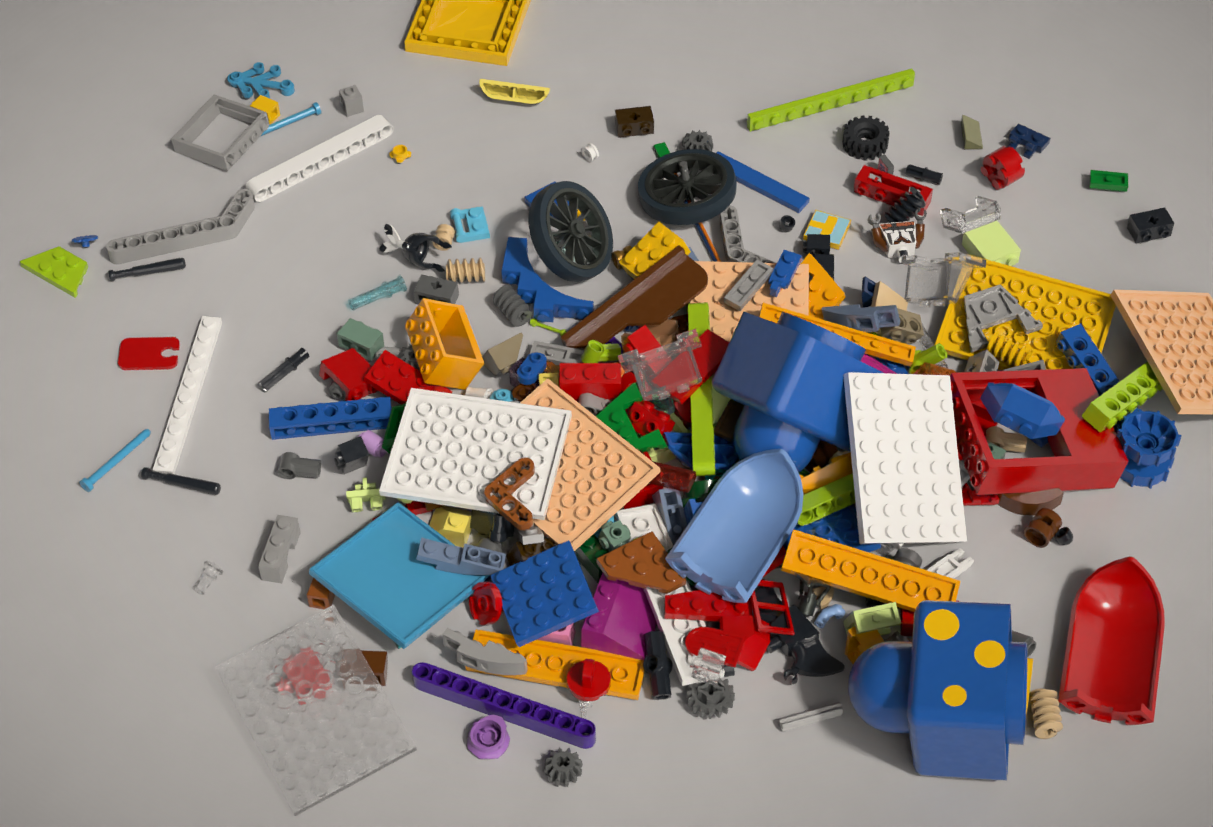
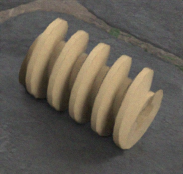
[446,258,485,283]
[1029,688,1063,739]

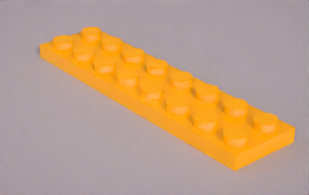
[781,529,961,612]
[465,629,645,700]

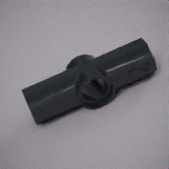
[643,631,673,700]

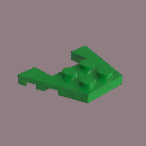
[596,383,667,452]

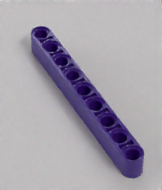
[412,662,596,749]

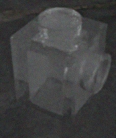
[690,648,726,686]

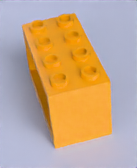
[405,298,484,390]

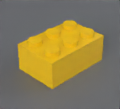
[619,222,691,280]

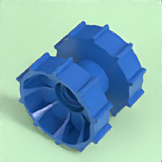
[1117,409,1182,489]

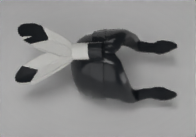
[379,224,452,272]

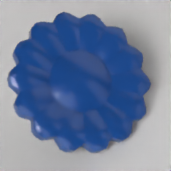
[72,235,98,247]

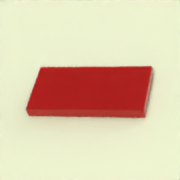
[652,329,729,404]

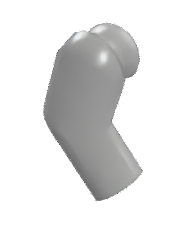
[375,347,402,361]

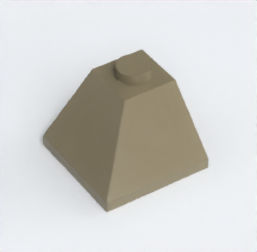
[482,333,523,376]

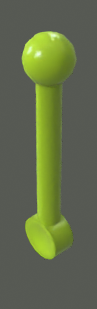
[530,319,567,336]

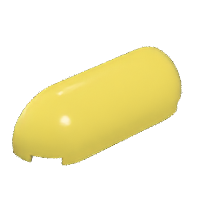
[479,79,550,104]

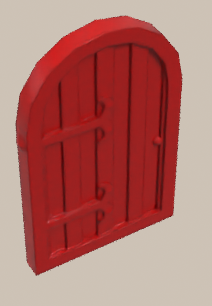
[685,627,746,668]

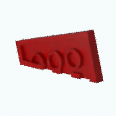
[664,590,752,621]

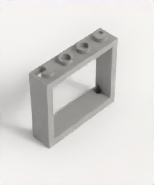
[171,95,270,171]

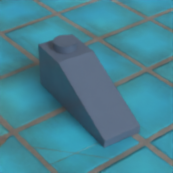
[652,487,687,546]

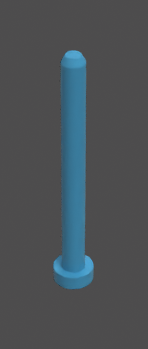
[261,102,321,136]
[79,429,151,492]

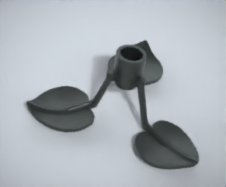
[775,563,832,617]

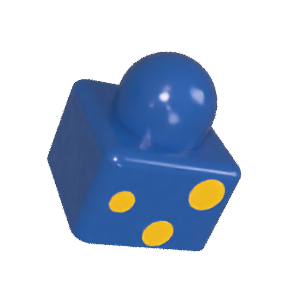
[848,600,1027,781]

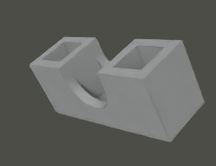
[258,515,300,584]

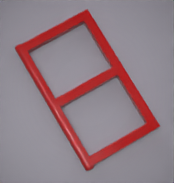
[750,580,795,635]

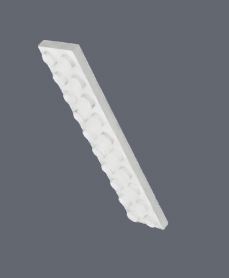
[615,504,725,686]

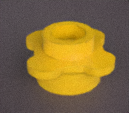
[389,145,411,163]

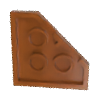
[596,531,686,594]

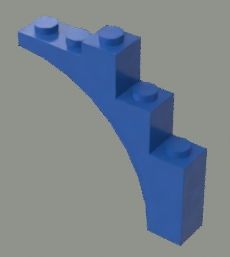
[502,237,594,323]

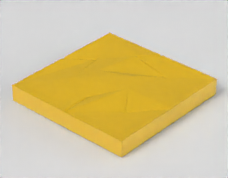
[405,0,531,66]

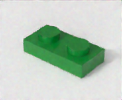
[1089,170,1128,192]

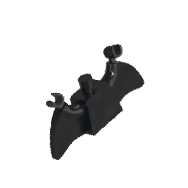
[752,586,845,684]

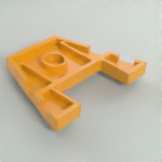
[801,253,846,320]

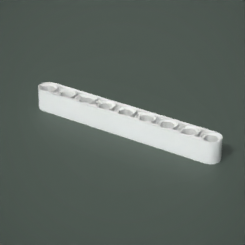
[245,115,393,202]

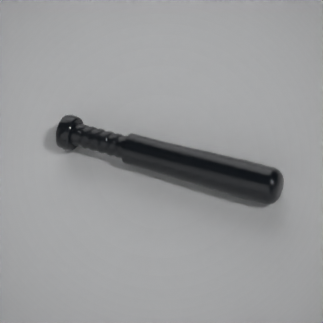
[108,258,186,281]
[141,467,221,495]

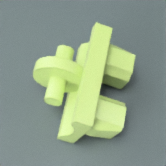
[346,477,386,512]

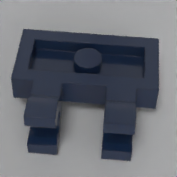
[1007,123,1051,159]

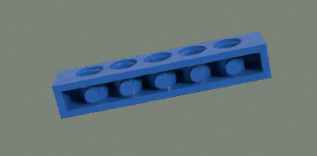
[1056,324,1139,433]
[269,397,392,440]

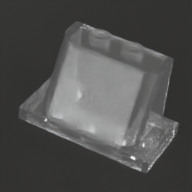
[901,252,986,308]
[618,329,702,401]

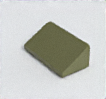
[961,115,983,149]

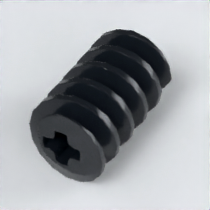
[884,187,926,223]

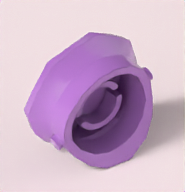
[467,715,510,759]

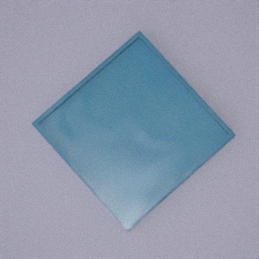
[309,502,491,649]

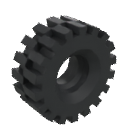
[843,115,890,161]

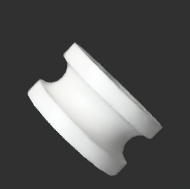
[581,143,599,162]

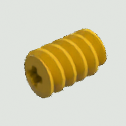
[987,330,1033,367]

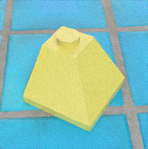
[429,506,472,547]

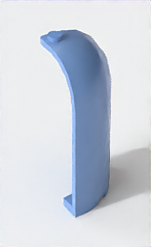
[665,449,804,603]

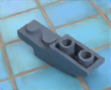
[821,304,900,332]
[416,538,506,575]

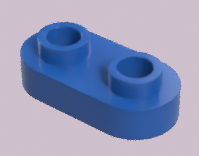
[517,352,547,385]

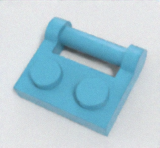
[450,206,490,243]

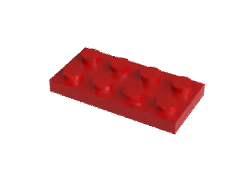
[363,350,453,405]

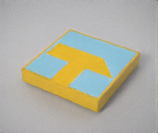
[803,210,851,250]

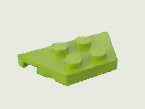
[20,246,88,298]

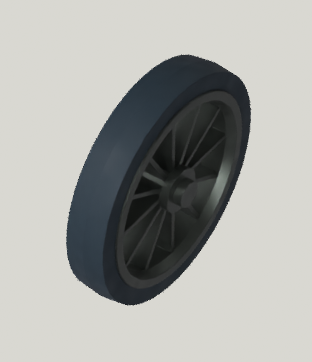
[638,149,737,225]
[528,181,613,282]

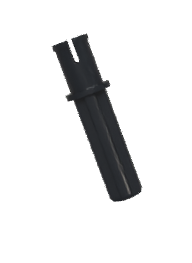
[258,348,310,392]

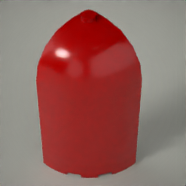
[1058,557,1165,725]

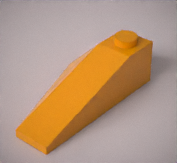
[800,452,853,495]

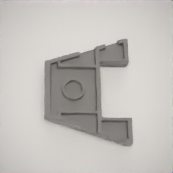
[964,285,1043,352]

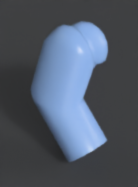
[814,604,845,628]

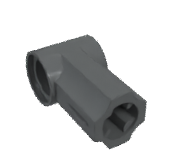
[278,452,321,479]

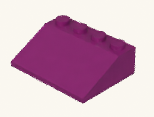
[581,573,657,660]

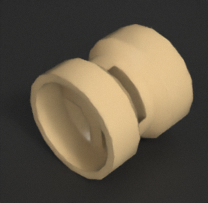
[433,224,455,251]

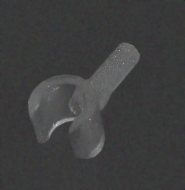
[579,700,592,719]

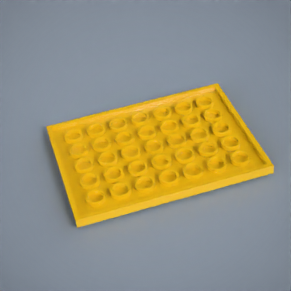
[935,254,1116,371]

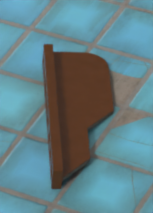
[561,245,708,348]

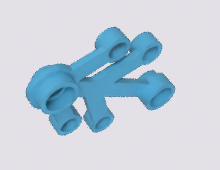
[227,62,295,98]

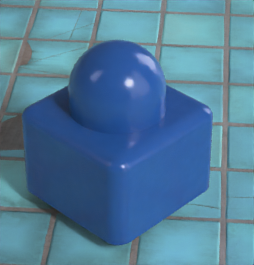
[712,311,886,473]

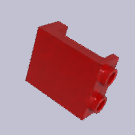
[319,348,378,401]

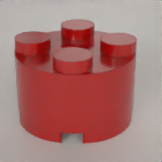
[980,145,1025,190]

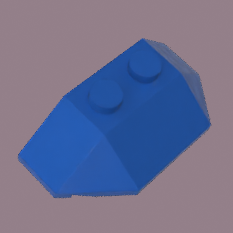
[980,383,1065,439]
[663,432,738,470]

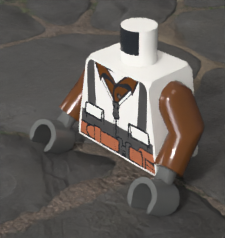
[867,209,927,263]

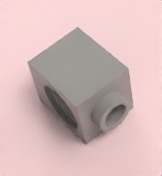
[339,85,364,117]

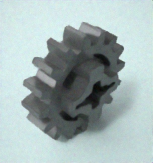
[686,678,735,719]

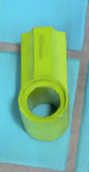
[581,340,622,363]
[909,343,947,375]

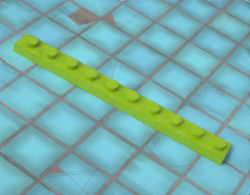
[747,68,915,132]

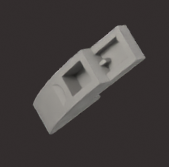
[443,628,527,675]

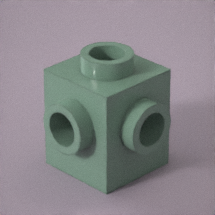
[598,520,631,552]

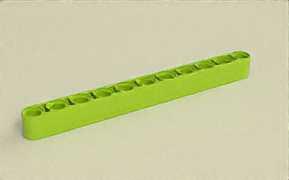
[688,302,715,476]

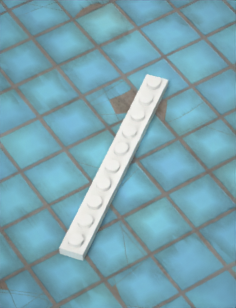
[153,316,222,474]

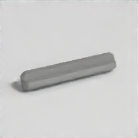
[779,702,843,731]

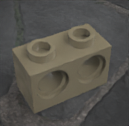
[880,308,924,344]

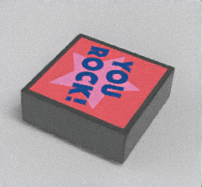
[878,154,894,175]

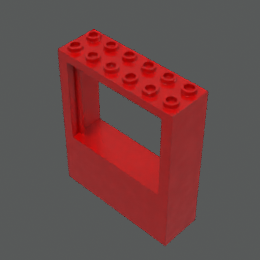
[950,368,1129,495]

